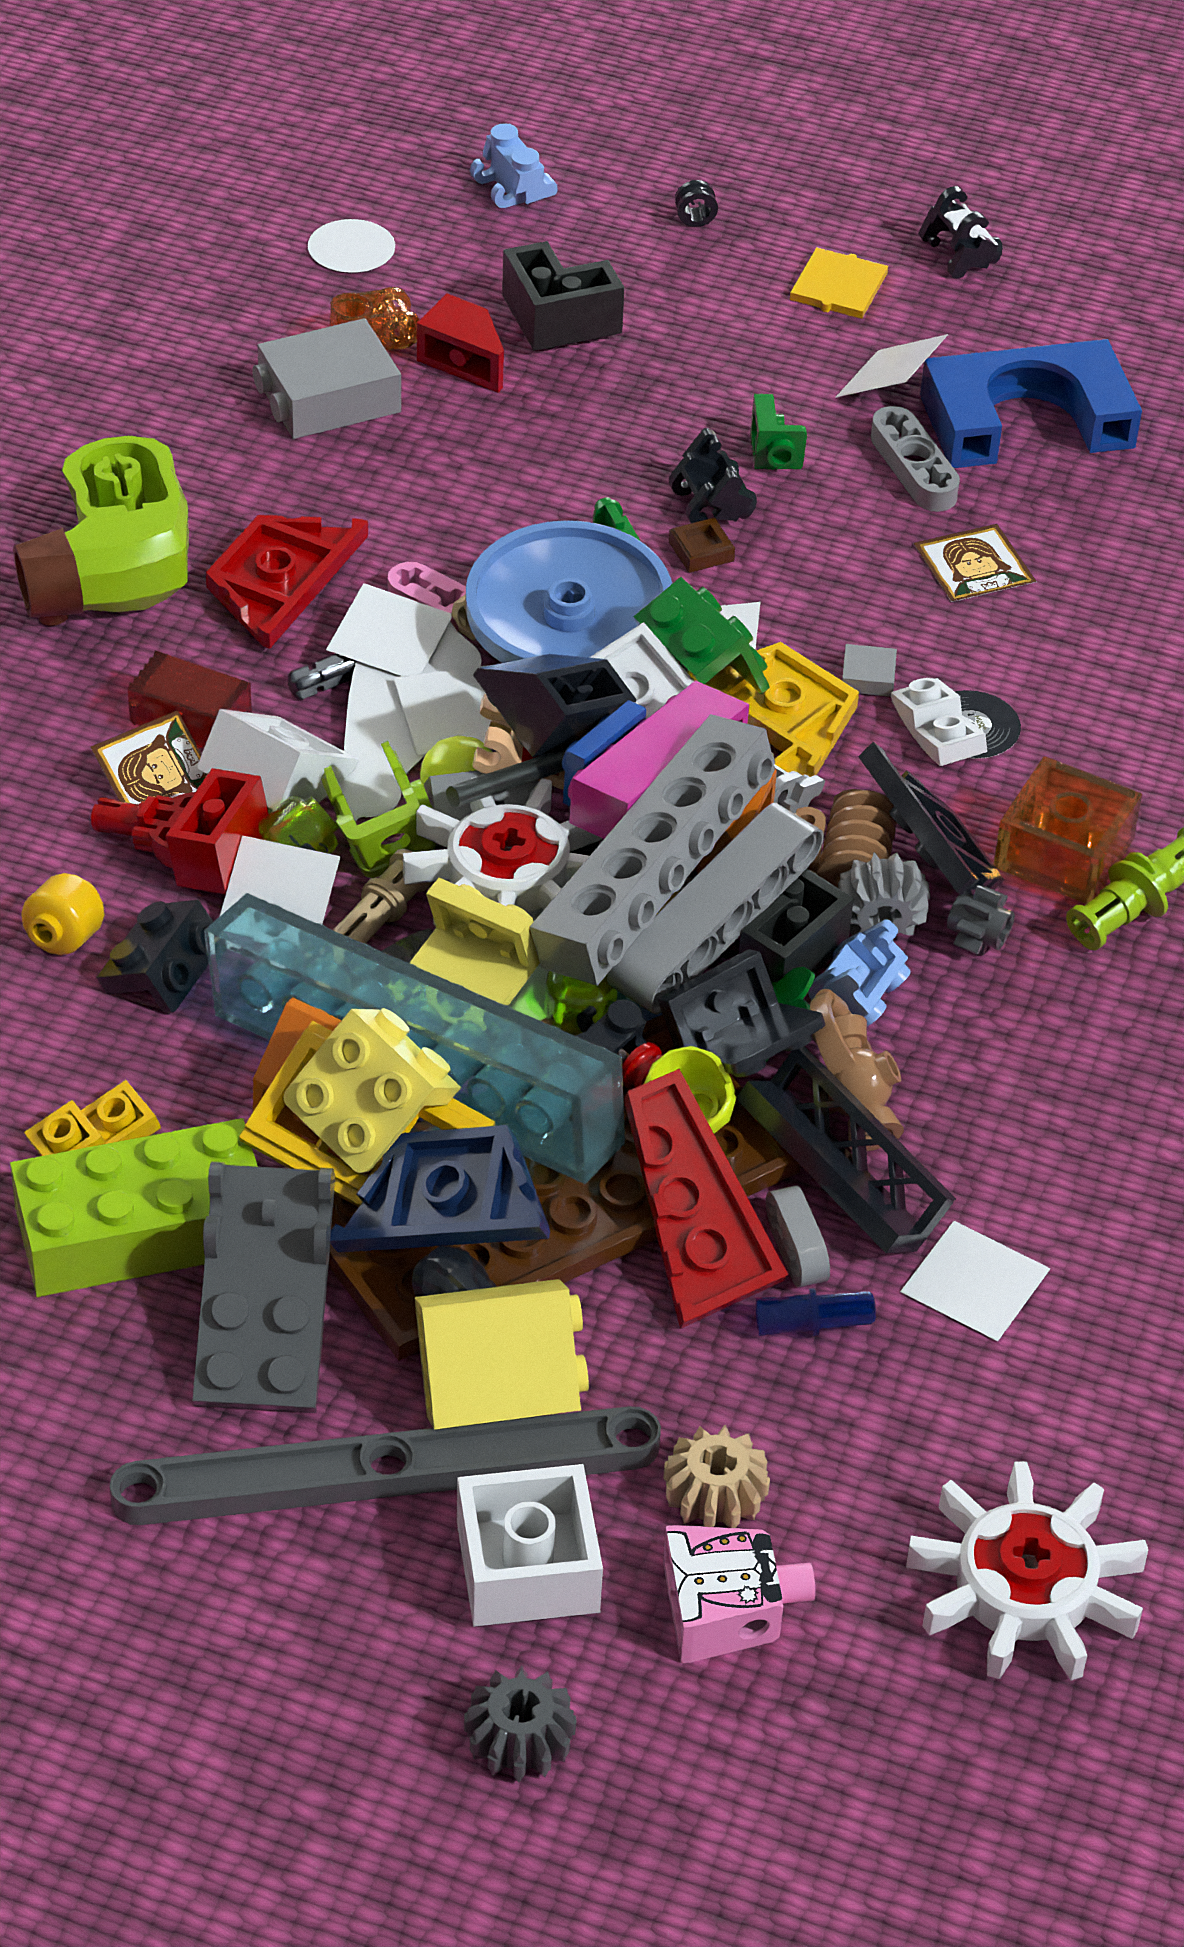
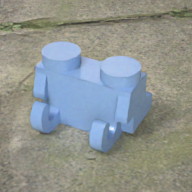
[470,124,557,208]
[808,919,911,1027]

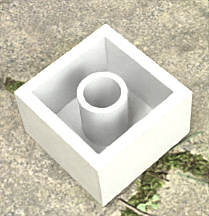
[457,1464,603,1627]

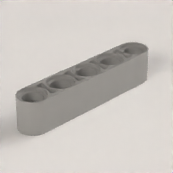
[607,803,824,1015]

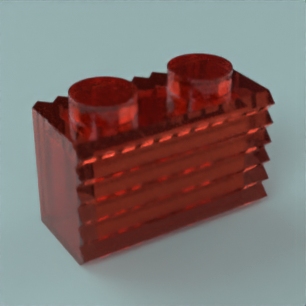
[127,650,252,748]

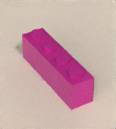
[568,680,749,839]

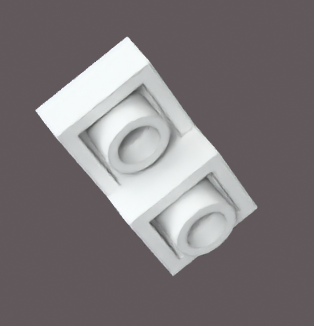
[891,678,987,766]

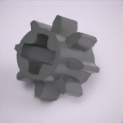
[947,885,1015,955]

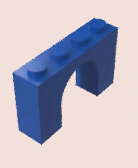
[920,339,1142,468]

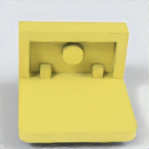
[391,877,540,1038]
[284,1008,461,1173]

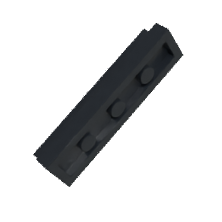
[736,1046,956,1254]

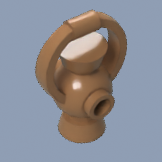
[810,989,904,1151]

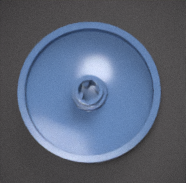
[466,521,672,663]

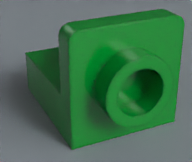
[750,394,807,469]

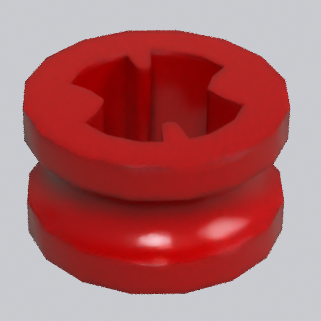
[619,1042,664,1089]

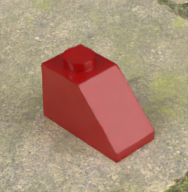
[417,293,504,393]

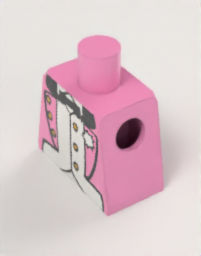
[663,1525,815,1663]

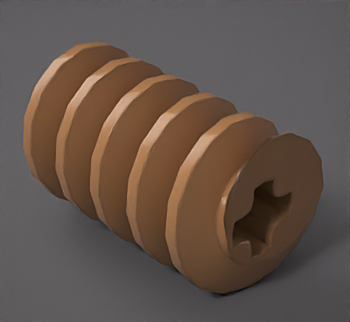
[817,789,897,888]

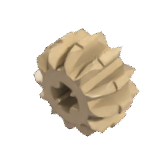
[663,1425,770,1528]

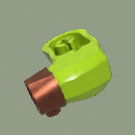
[13,436,189,626]

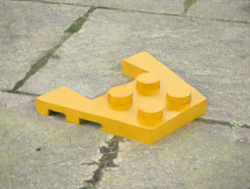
[705,642,859,777]

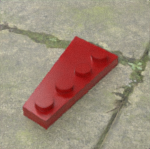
[624,1069,788,1329]

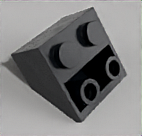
[473,654,637,757]

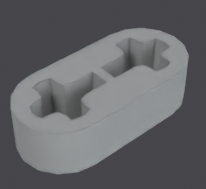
[766,1186,830,1288]

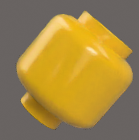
[21,873,105,956]

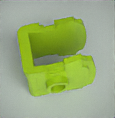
[321,741,436,878]

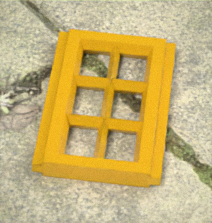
[239,1020,495,1207]

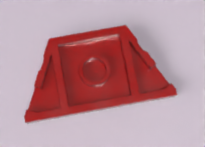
[206,515,368,649]

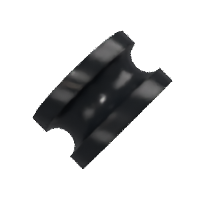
[675,180,718,227]

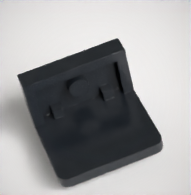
[657,949,826,1077]

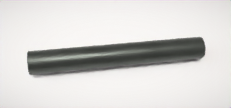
[446,746,569,807]

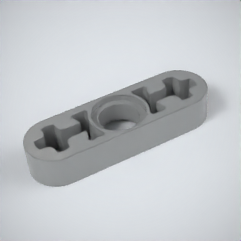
[871,406,960,512]

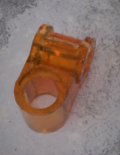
[329,287,420,350]

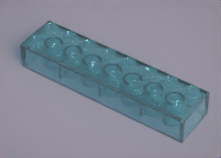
[204,893,625,1184]

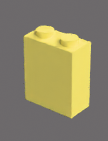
[415,1279,589,1430]

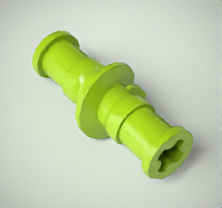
[1066,827,1184,951]

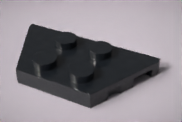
[858,742,1005,895]

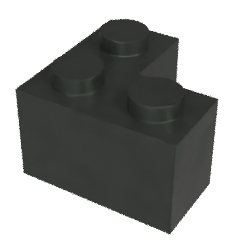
[502,241,625,351]
[738,869,854,982]

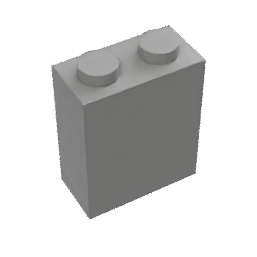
[253,318,401,439]

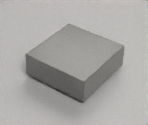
[842,644,897,697]

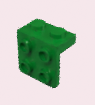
[633,577,770,694]

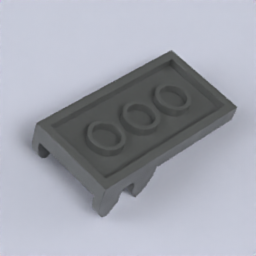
[192,1161,335,1413]

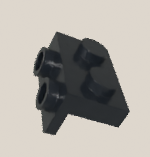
[96,899,224,1013]

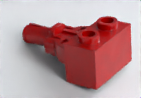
[91,768,271,895]

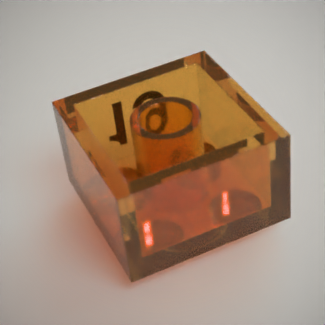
[993,756,1143,904]

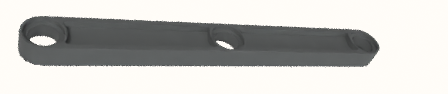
[110,1406,661,1525]

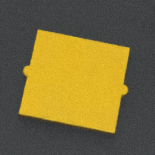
[790,247,888,319]

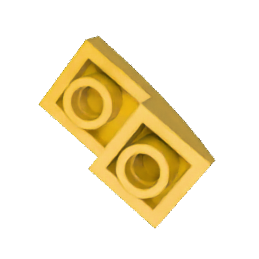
[24,1080,161,1156]

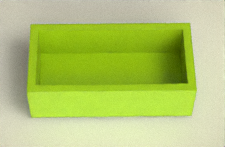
[10,1118,258,1297]

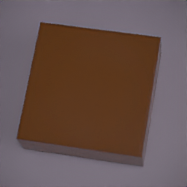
[669,518,735,573]

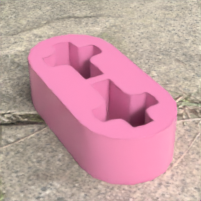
[388,562,466,631]

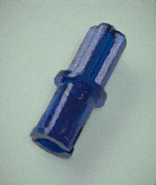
[755,1288,876,1337]

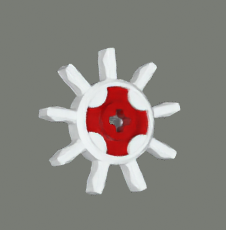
[403,777,602,925]
[906,1462,1148,1680]

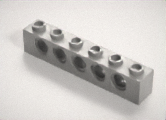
[530,714,775,986]

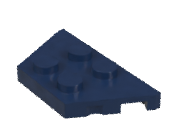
[330,1125,550,1253]

